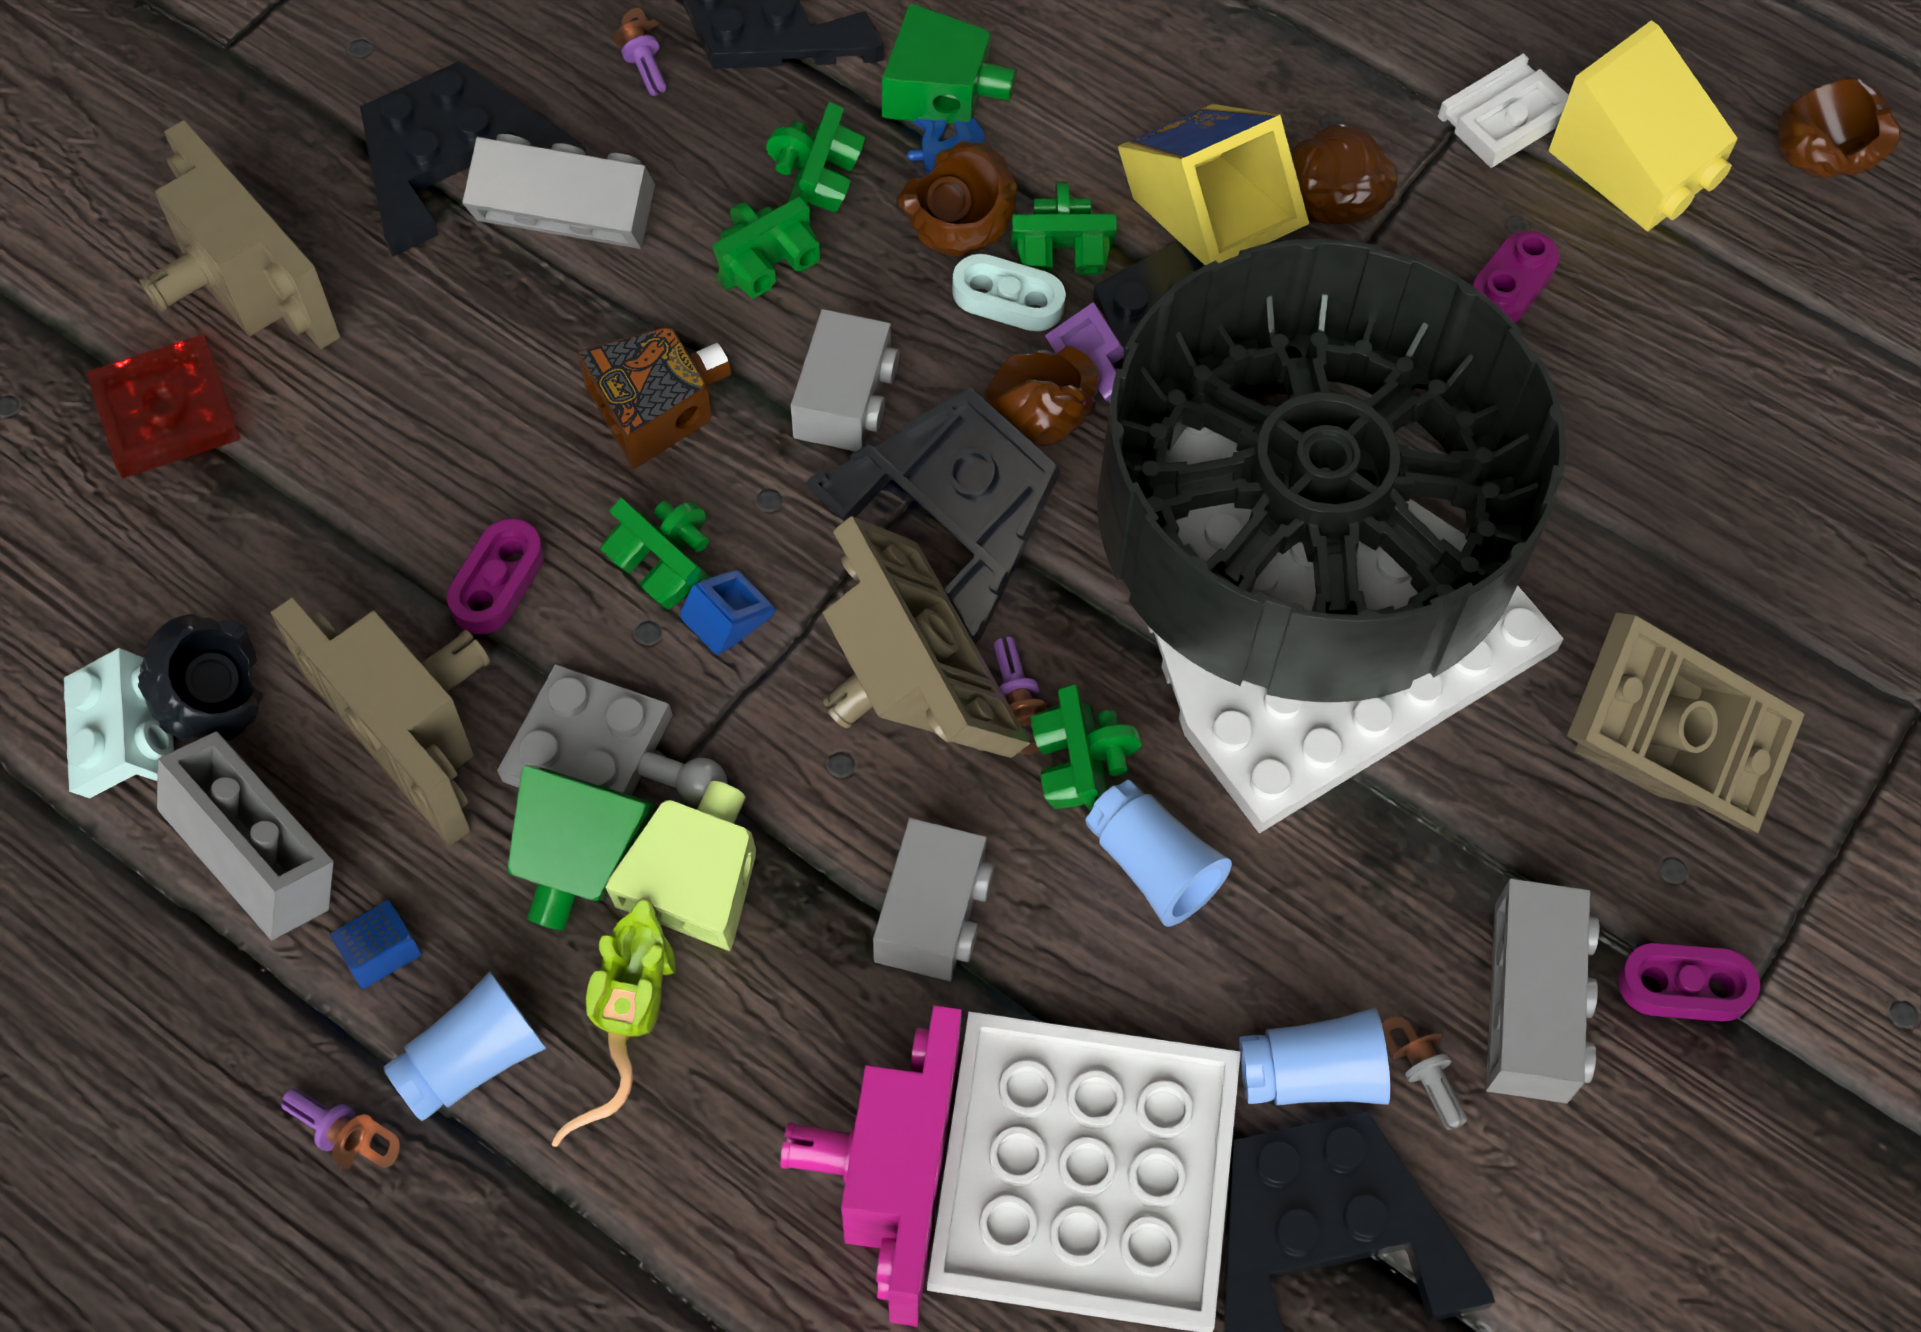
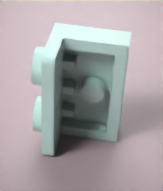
[64,648,174,798]

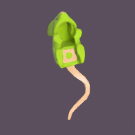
[552,899,676,1147]

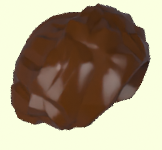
[1776,77,1902,178]
[1291,124,1397,224]
[896,141,1017,257]
[984,345,1101,447]

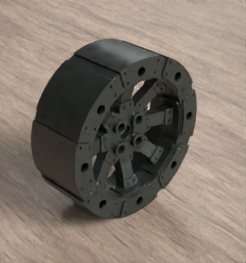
[1098,239,1566,702]

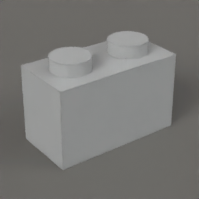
[791,309,900,452]
[873,818,995,982]

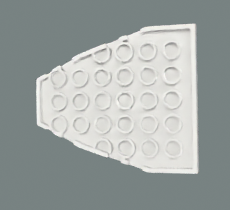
[1148,427,1564,833]

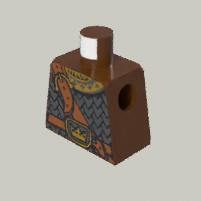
[577,327,731,469]

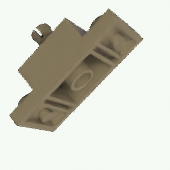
[140,120,340,349]
[822,516,1030,758]
[270,597,490,847]
[1567,612,1805,833]

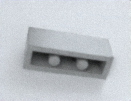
[462,134,655,249]
[157,731,334,941]
[1486,879,1599,1104]

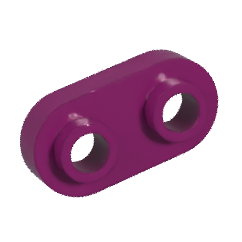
[1472,230,1560,323]
[447,519,544,634]
[1618,943,1760,1021]

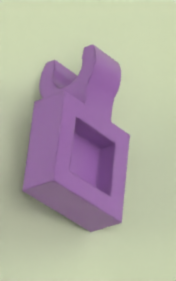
[1045,302,1125,402]

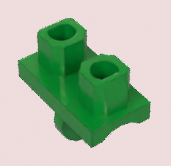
[766,102,866,213]
[1010,181,1117,275]
[712,196,820,299]
[599,498,712,610]
[1030,684,1141,812]

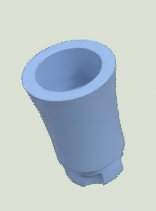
[1086,780,1232,927]
[384,971,546,1121]
[1239,1008,1390,1106]

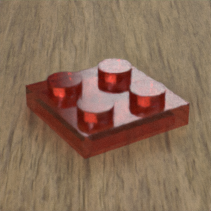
[86,334,241,479]

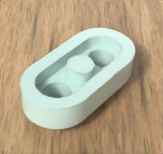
[952,254,1066,331]

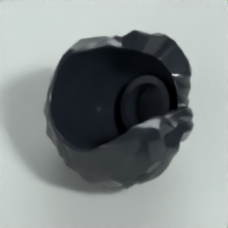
[138,614,263,742]

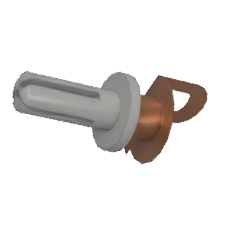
[1382,1016,1467,1130]

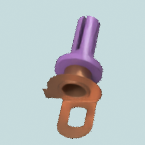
[613,8,667,96]
[994,637,1047,754]
[281,1088,400,1169]

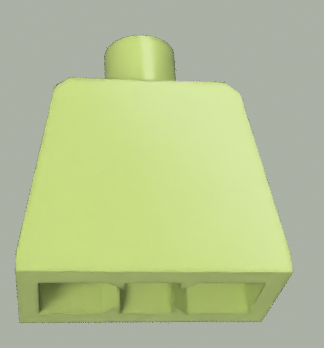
[605,781,756,951]

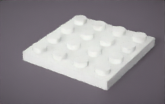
[927,1012,1241,1332]

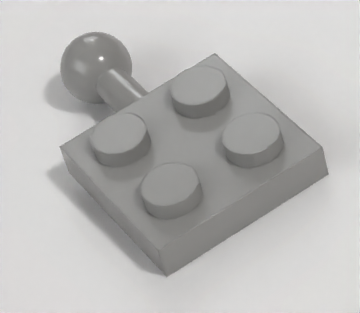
[497,664,728,809]

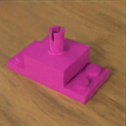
[780,1005,962,1327]

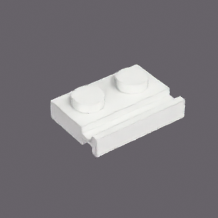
[1438,53,1569,168]

